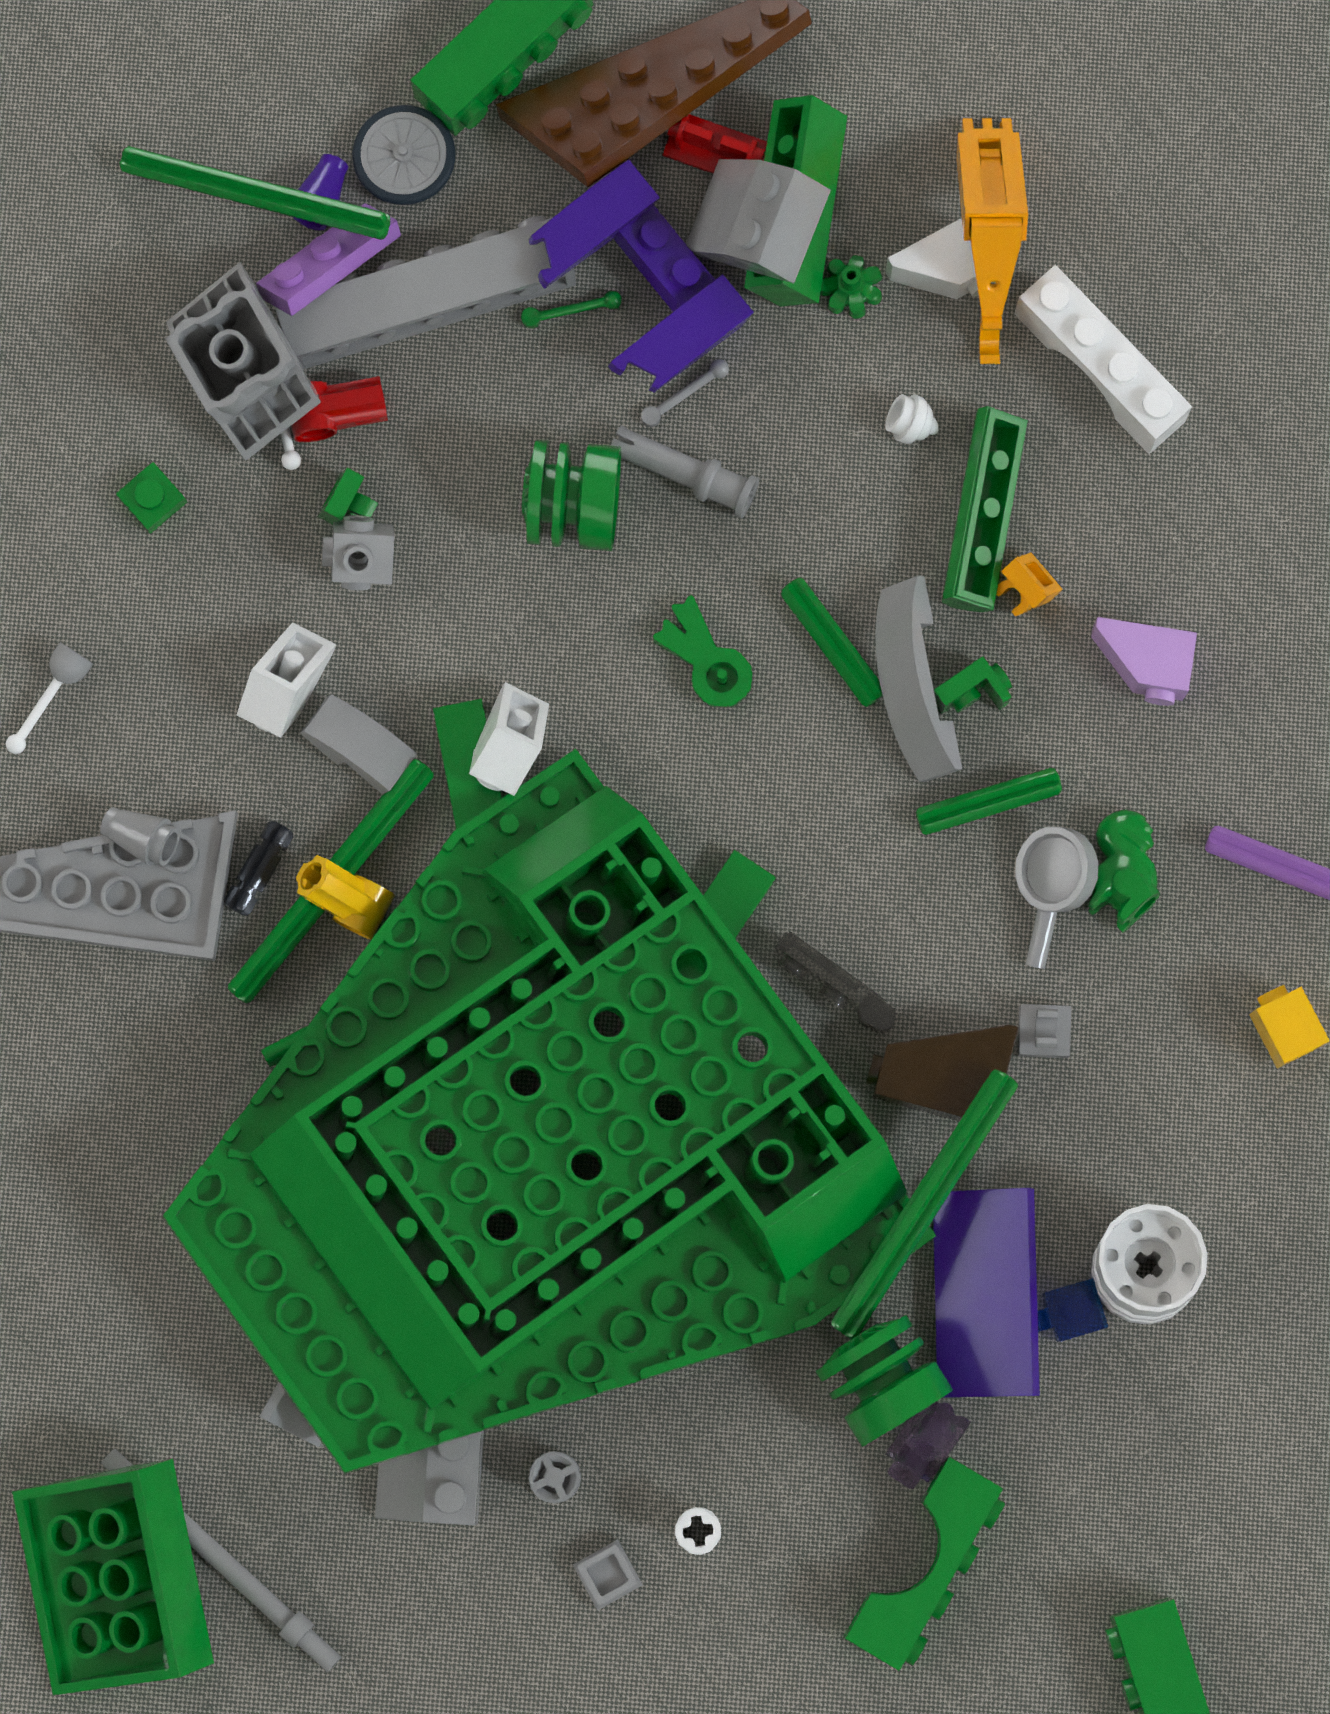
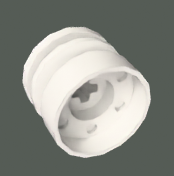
[1091,1204,1208,1325]

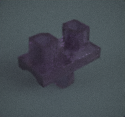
[885,1401,971,1489]

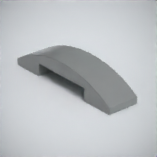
[875,576,962,782]

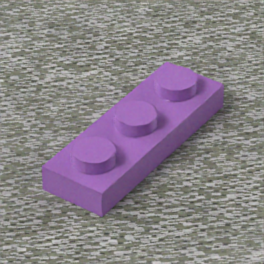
[256,203,401,316]

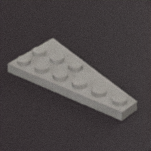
[0,810,238,961]

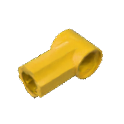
[296,855,395,940]

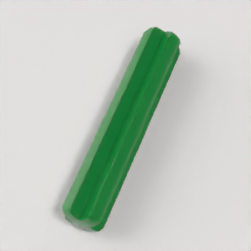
[781,577,883,707]
[916,768,1062,835]

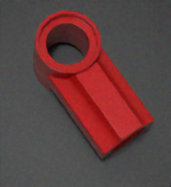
[291,376,388,442]

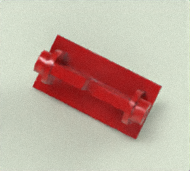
[662,114,767,174]

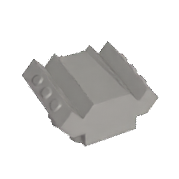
[165,262,321,461]

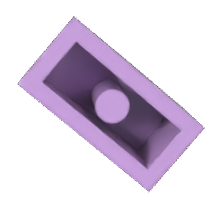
[1091,617,1197,706]

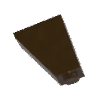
[866,1025,1019,1122]

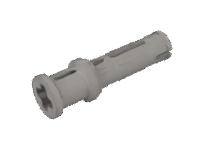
[611,425,760,519]

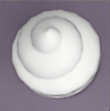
[885,394,939,444]

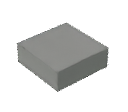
[573,1539,643,1611]

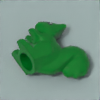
[1088,809,1160,933]

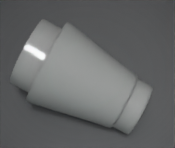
[100,807,180,866]

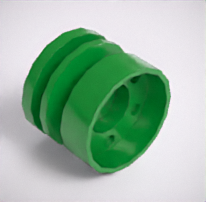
[522,439,621,551]
[815,1315,953,1447]

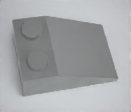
[686,159,831,283]

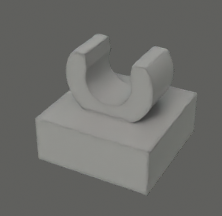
[1018,1004,1071,1058]

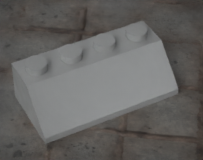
[375,1431,484,1526]

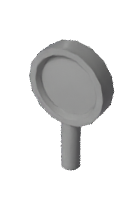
[1015,827,1098,969]

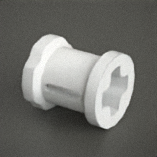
[675,1507,721,1555]

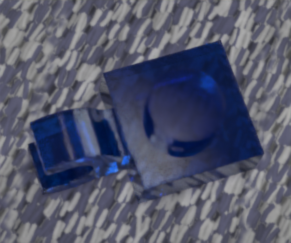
[1038,1278,1108,1343]

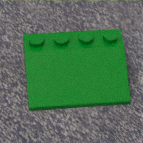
[12,1459,214,1695]

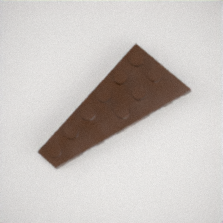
[495,0,812,187]

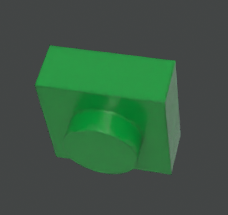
[116,462,187,534]

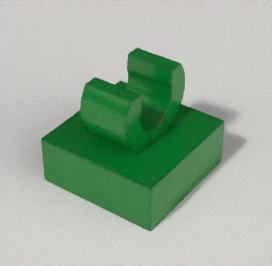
[317,467,378,525]

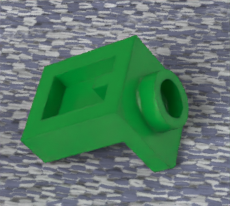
[934,656,1012,714]

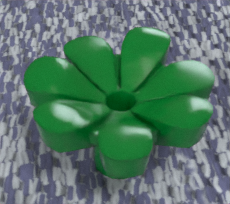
[820,255,882,319]

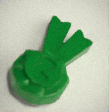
[652,595,752,708]

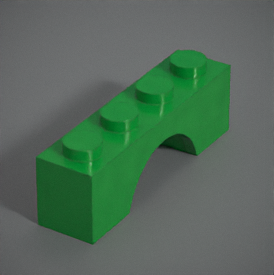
[843,1456,1005,1671]

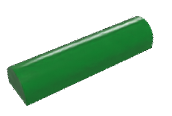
[942,406,1028,612]

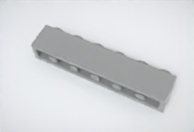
[275,216,576,369]

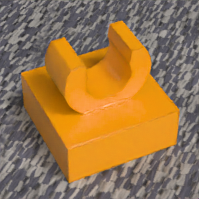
[996,552,1063,616]

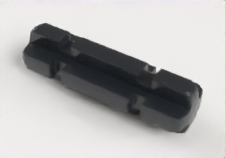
[224,821,293,916]

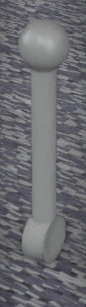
[641,359,729,427]

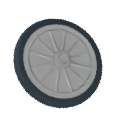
[352,105,456,205]

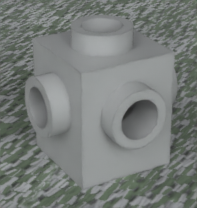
[322,515,394,590]

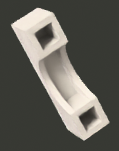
[1015,264,1192,454]

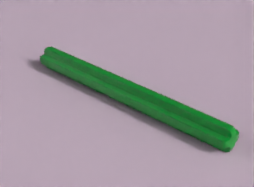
[119,146,391,240]
[228,759,434,1003]
[831,1069,1018,1339]

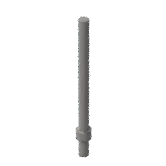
[101,1449,341,1672]

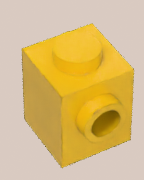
[1249,985,1330,1069]

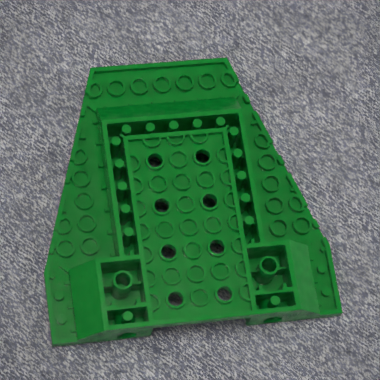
[163,748,936,1474]

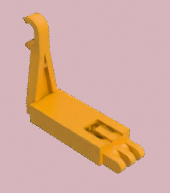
[956,118,1028,364]

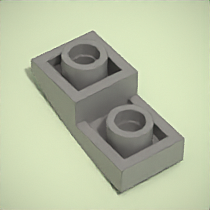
[300,694,417,794]

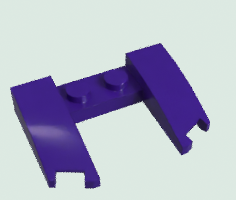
[528,160,754,393]

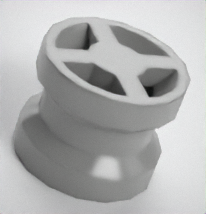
[528,1451,581,1504]

